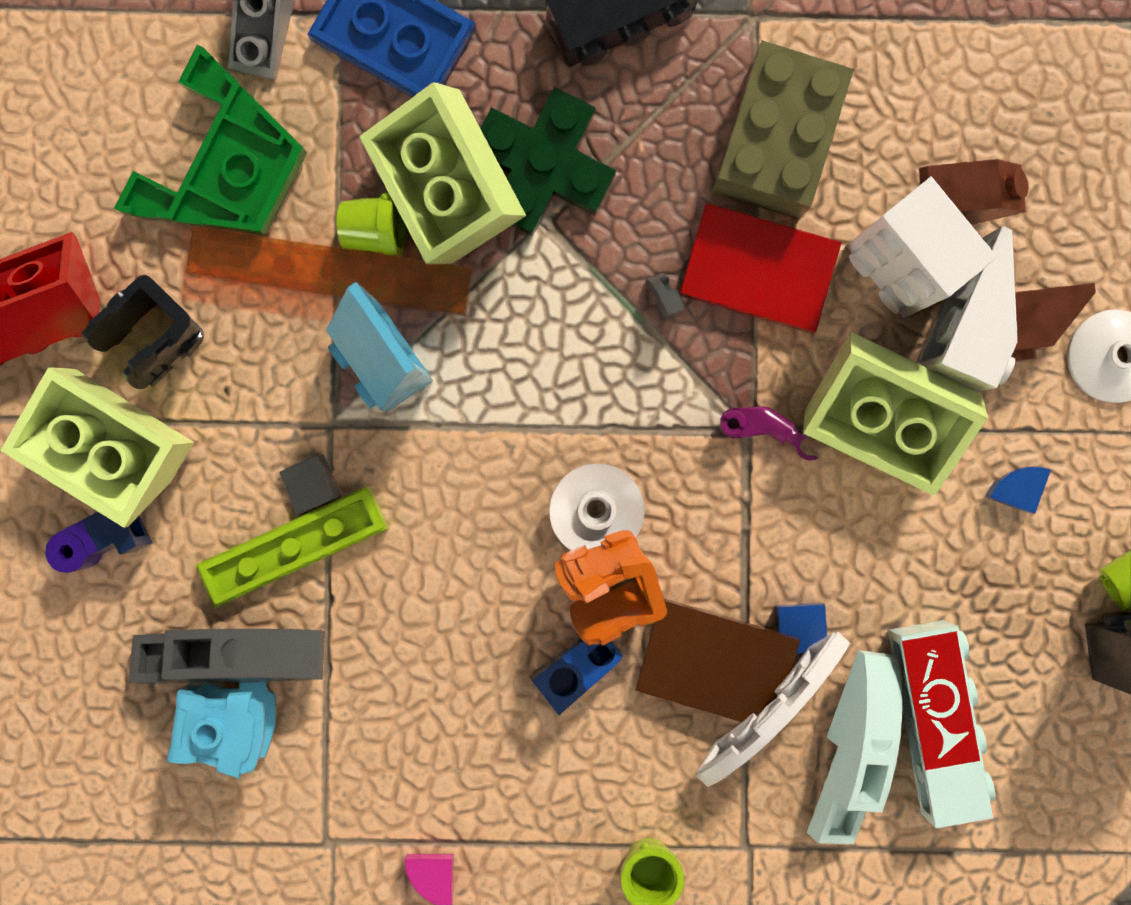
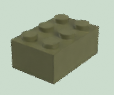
[711,40,854,220]

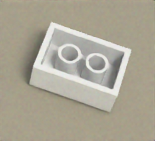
[845,176,998,318]

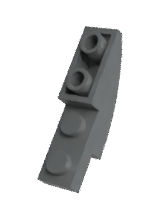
[129,629,325,685]

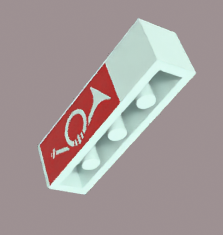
[888,620,996,828]

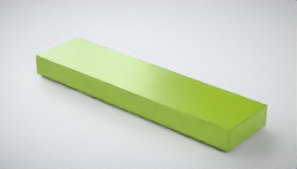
[195,486,389,608]

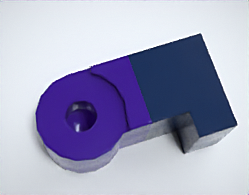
[45,512,153,573]

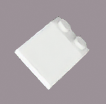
[916,226,1017,392]

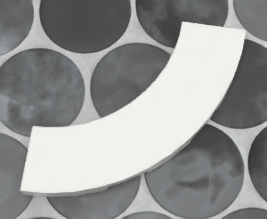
[696,632,850,787]

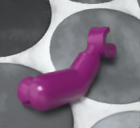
[720,406,818,461]

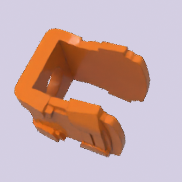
[555,530,667,646]

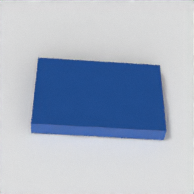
[307,0,476,97]

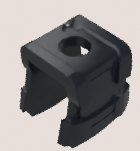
[82,275,205,389]

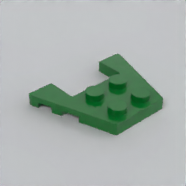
[114,44,307,235]

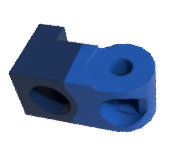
[529,638,623,715]

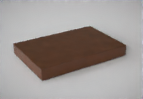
[635,598,800,722]

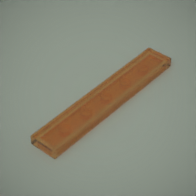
[186,226,473,317]

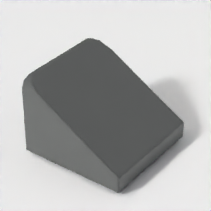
[279,454,341,515]

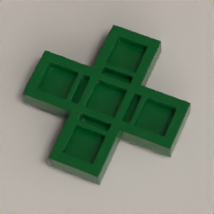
[480,87,617,236]

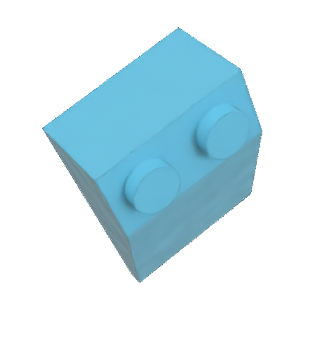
[326,282,433,412]

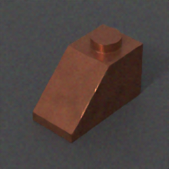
[919,159,1029,225]
[1011,283,1096,362]

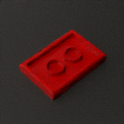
[679,203,842,334]

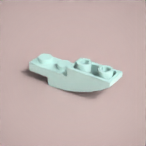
[807,650,902,844]

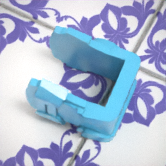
[167,682,276,779]

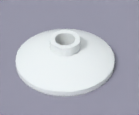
[1067,310,1131,403]
[549,463,645,550]

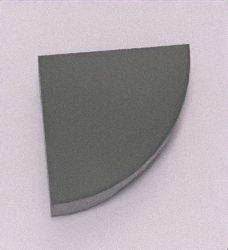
[646,273,685,322]

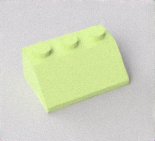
[0,367,194,528]

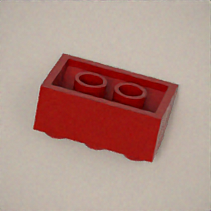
[0,232,100,366]

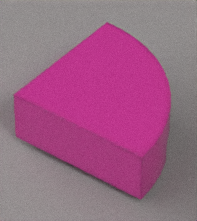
[405,854,454,905]

